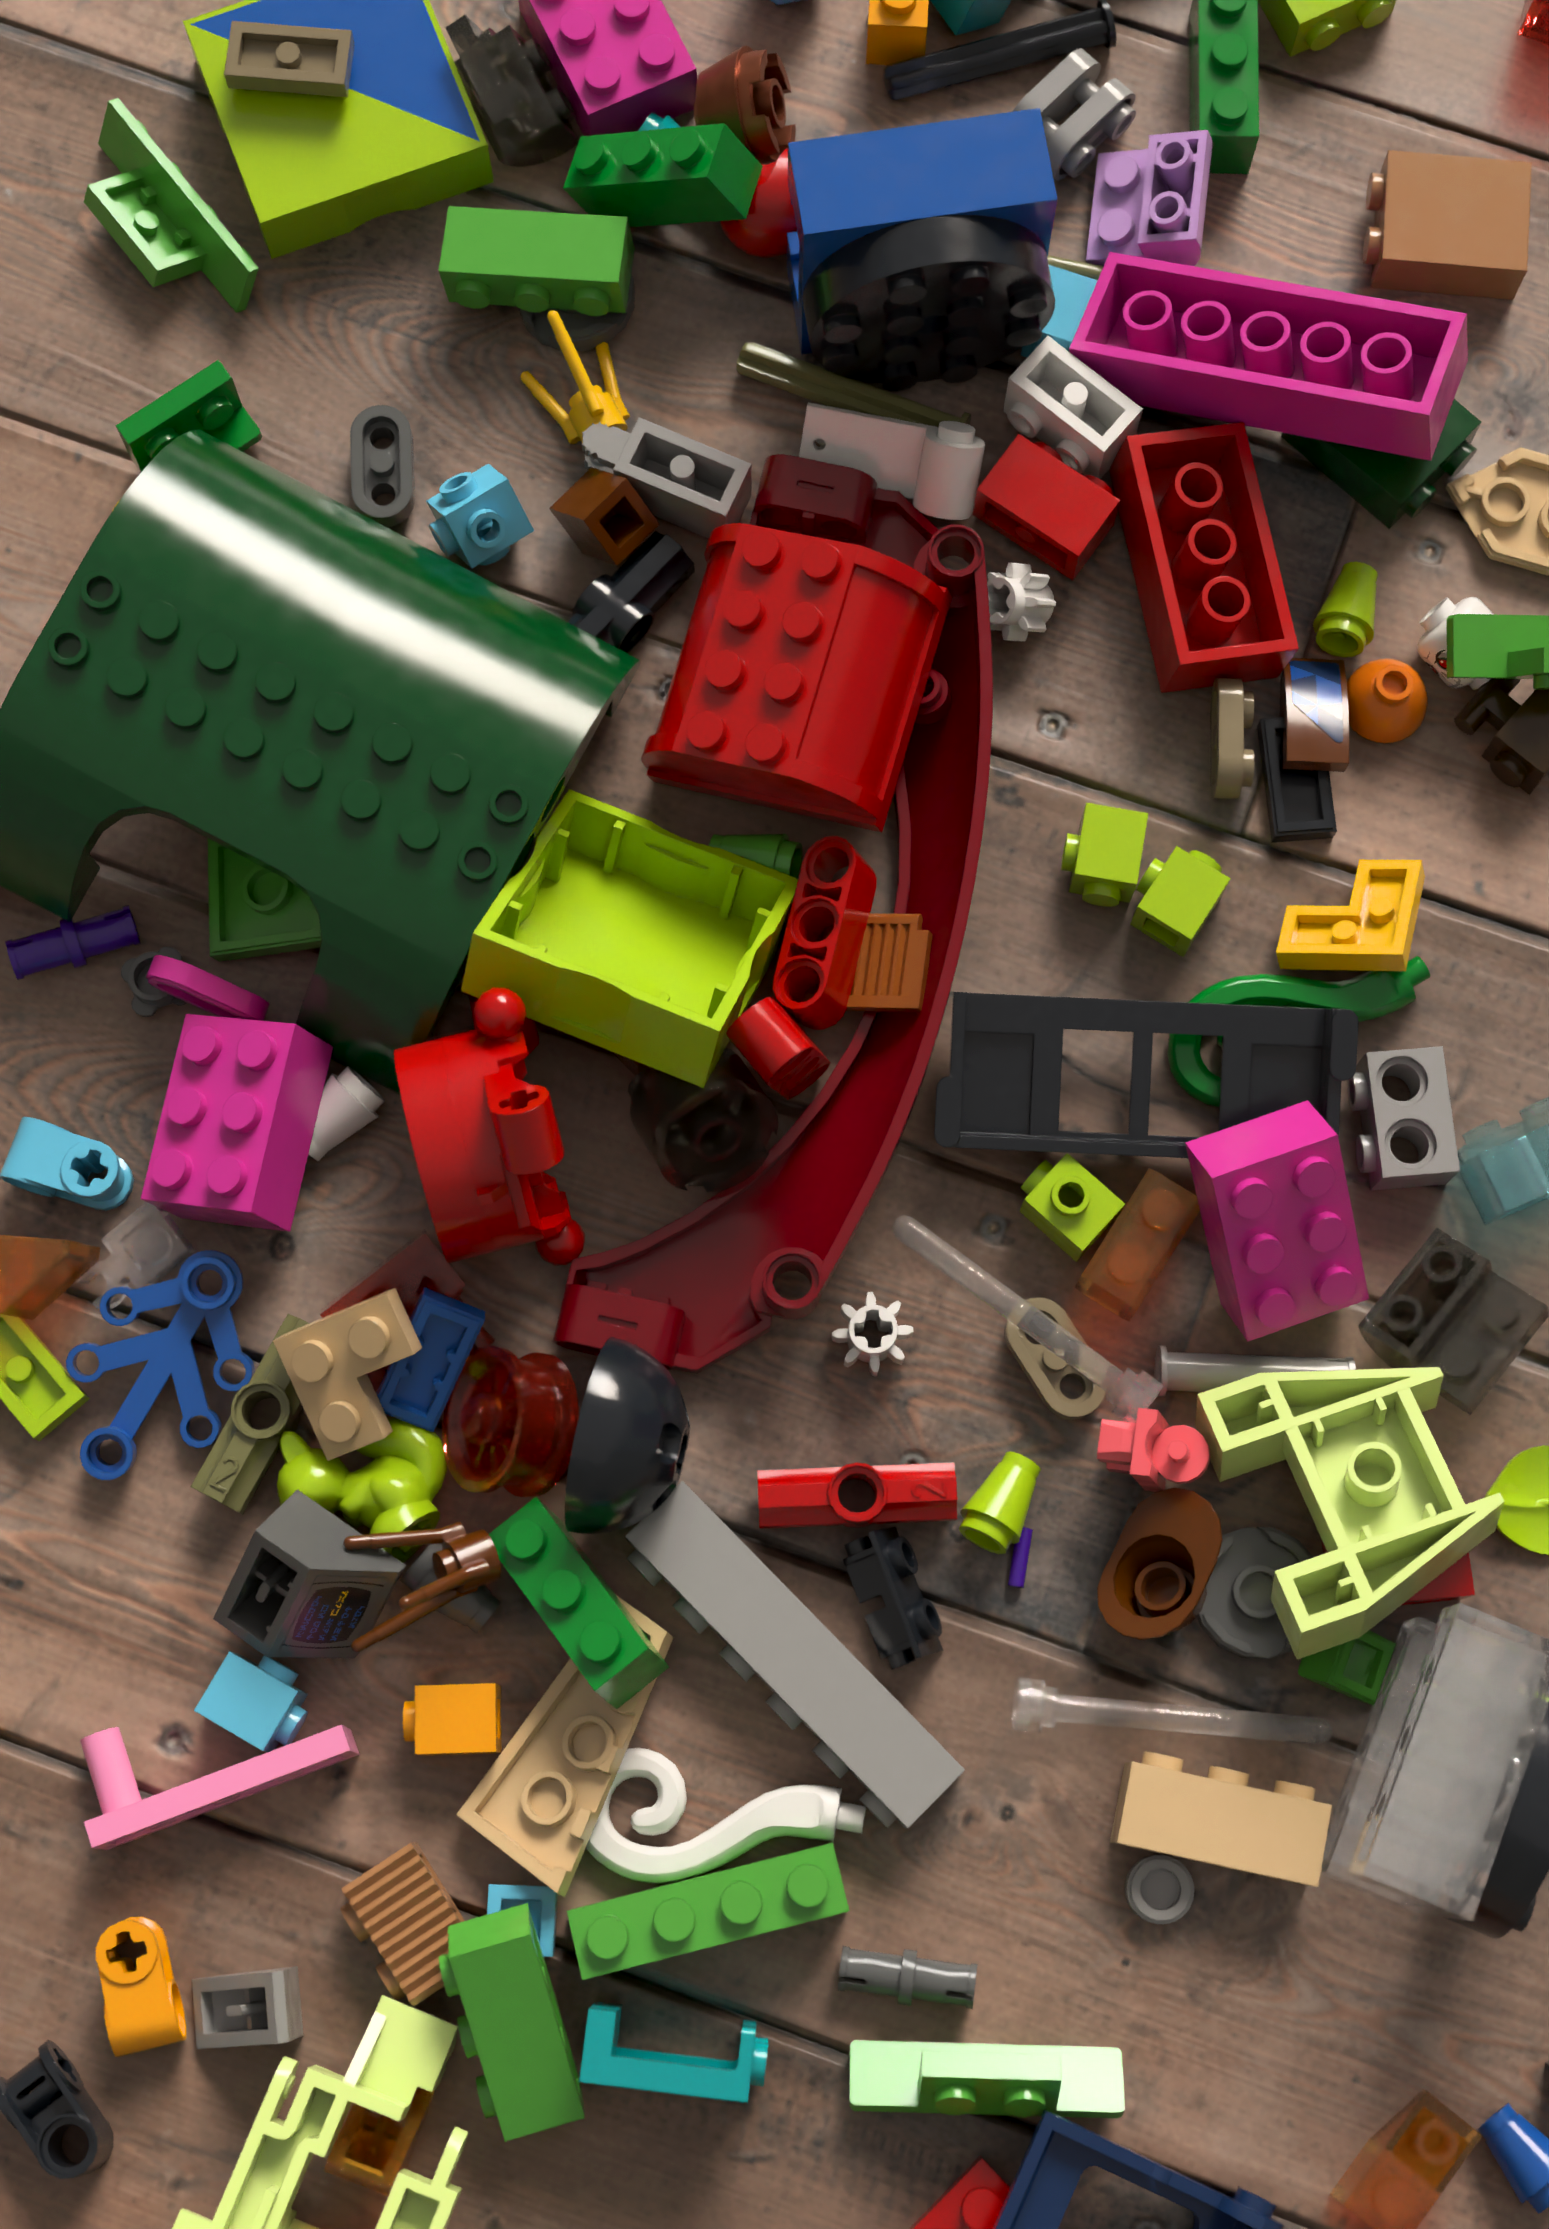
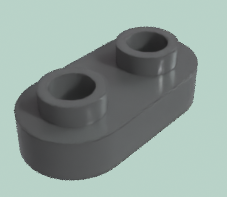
[350,405,415,527]

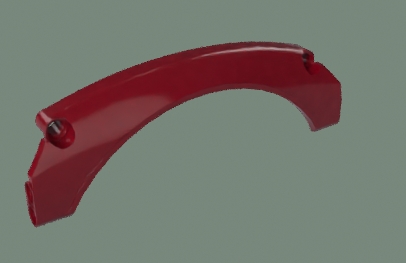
[552,454,993,1374]

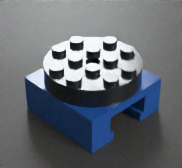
[787,108,1058,391]

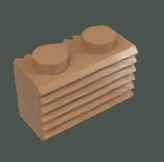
[340,1842,465,2007]

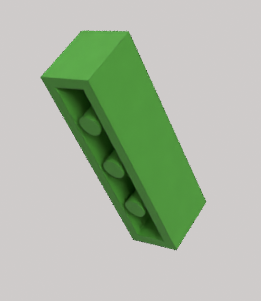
[567,1842,850,1980]

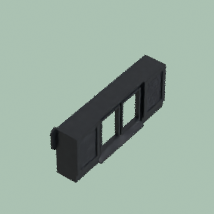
[934,992,1359,1158]

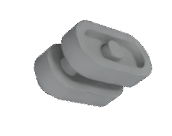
[1012,48,1136,180]

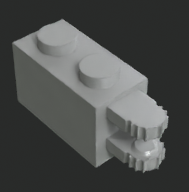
[581,417,752,539]

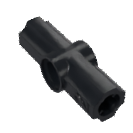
[568,531,695,653]

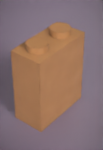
[1363,150,1532,300]

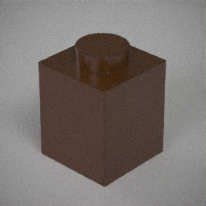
[549,467,660,566]

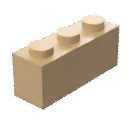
[1110,1752,1332,1887]

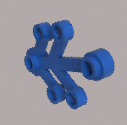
[66,1250,255,1480]

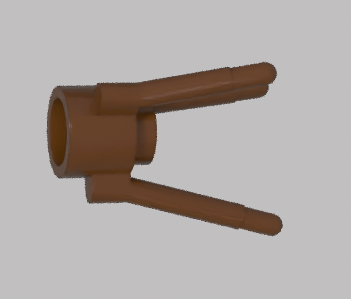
[343,1522,501,1652]

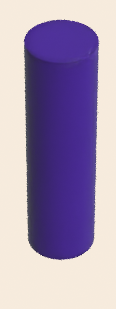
[1008,1527,1033,1588]

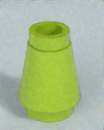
[1313,562,1378,657]
[959,1451,1041,1554]

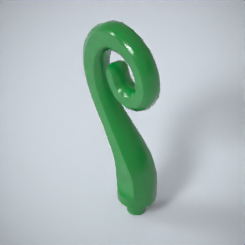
[1167,956,1430,1107]

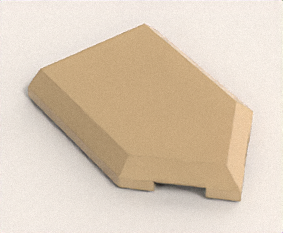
[1445,447,1549,576]

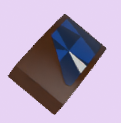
[1280,658,1349,772]

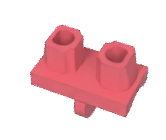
[1097,1408,1211,1492]

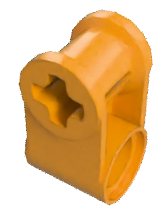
[96,1916,187,2057]

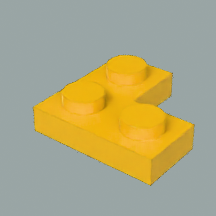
[1276,859,1425,972]

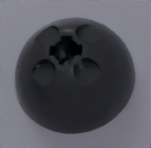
[564,1337,690,1534]

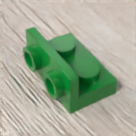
[116,360,262,472]

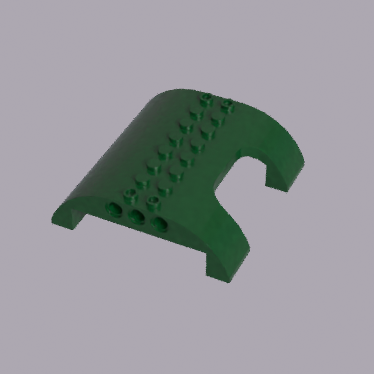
[0,430,641,1095]

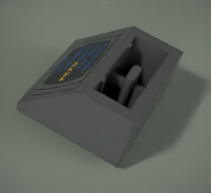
[213,1490,406,1659]

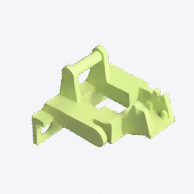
[172,1995,469,2229]

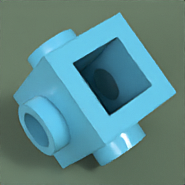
[426,464,534,568]

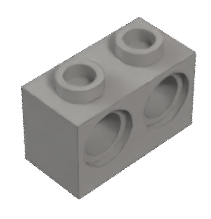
[1348,1046,1460,1191]

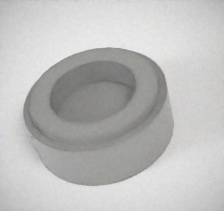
[1124,1855,1194,1924]

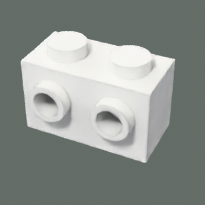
[1003,335,1143,479]

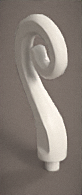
[586,1748,866,1884]

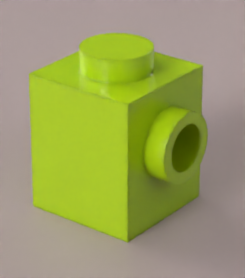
[1061,803,1148,907]
[1130,846,1231,957]
[1019,1153,1125,1262]

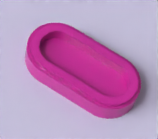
[146,955,270,1021]

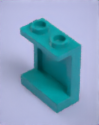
[579,2001,768,2103]

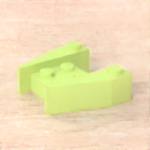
[1195,1367,1504,1659]

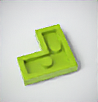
[0,1299,90,1441]

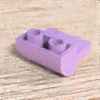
[1086,130,1212,266]

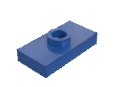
[376,1287,485,1432]

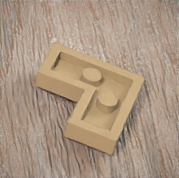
[273,1288,422,1461]

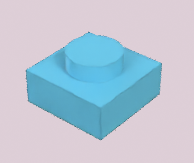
[487,1884,558,1957]

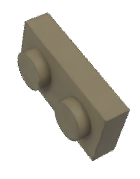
[224,21,355,98]

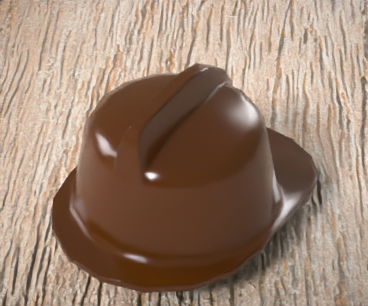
[1097,1487,1222,1640]

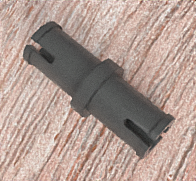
[838,1946,978,2009]

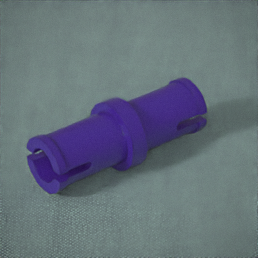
[5,905,141,980]

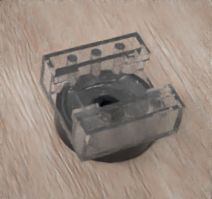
[1321,1603,1549,1939]

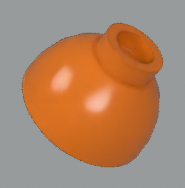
[1347,658,1428,743]

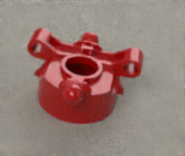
[394,987,585,1266]

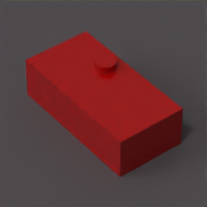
[1109,422,1299,693]

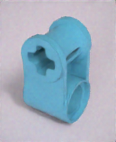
[0,1117,134,1211]

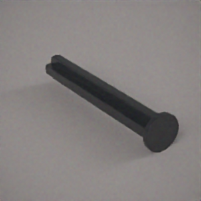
[883,0,1116,100]

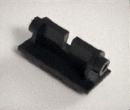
[843,1527,943,1670]

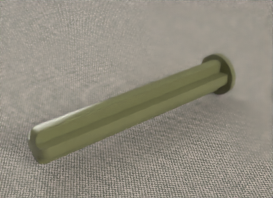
[736,342,971,427]

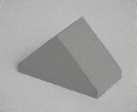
[192,1966,303,2049]

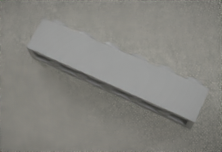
[625,1480,965,1829]

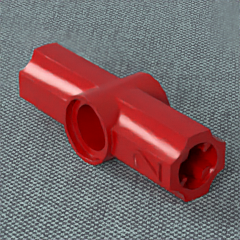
[757,1462,957,1529]

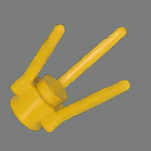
[520,310,630,445]

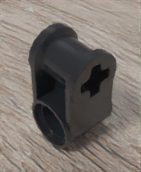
[0,2040,114,2179]

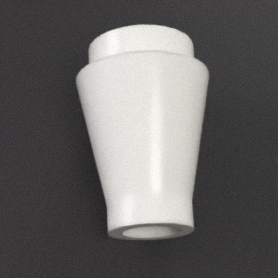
[308,1066,385,1161]

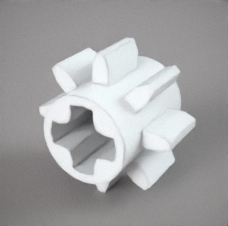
[987,563,1056,641]
[832,1292,913,1376]

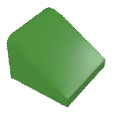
[1298,1630,1396,1706]

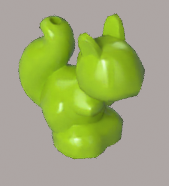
[277,1416,447,1563]

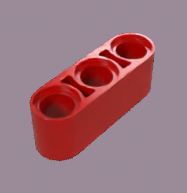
[773,836,877,1030]
[726,997,831,1099]

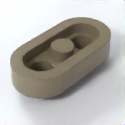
[1210,677,1254,799]
[1004,1297,1107,1420]

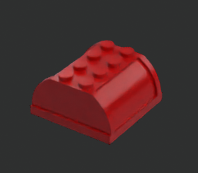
[641,523,952,832]

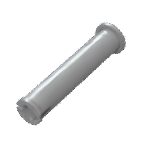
[1154,1345,1356,1397]

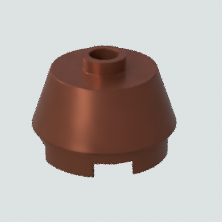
[694,45,796,164]

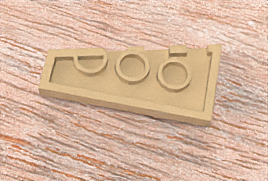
[456,1595,674,1897]

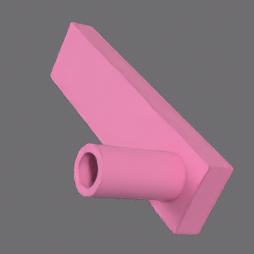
[80,1725,360,1850]

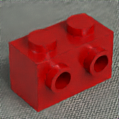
[973,434,1120,581]

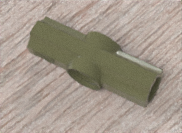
[191,1314,309,1515]

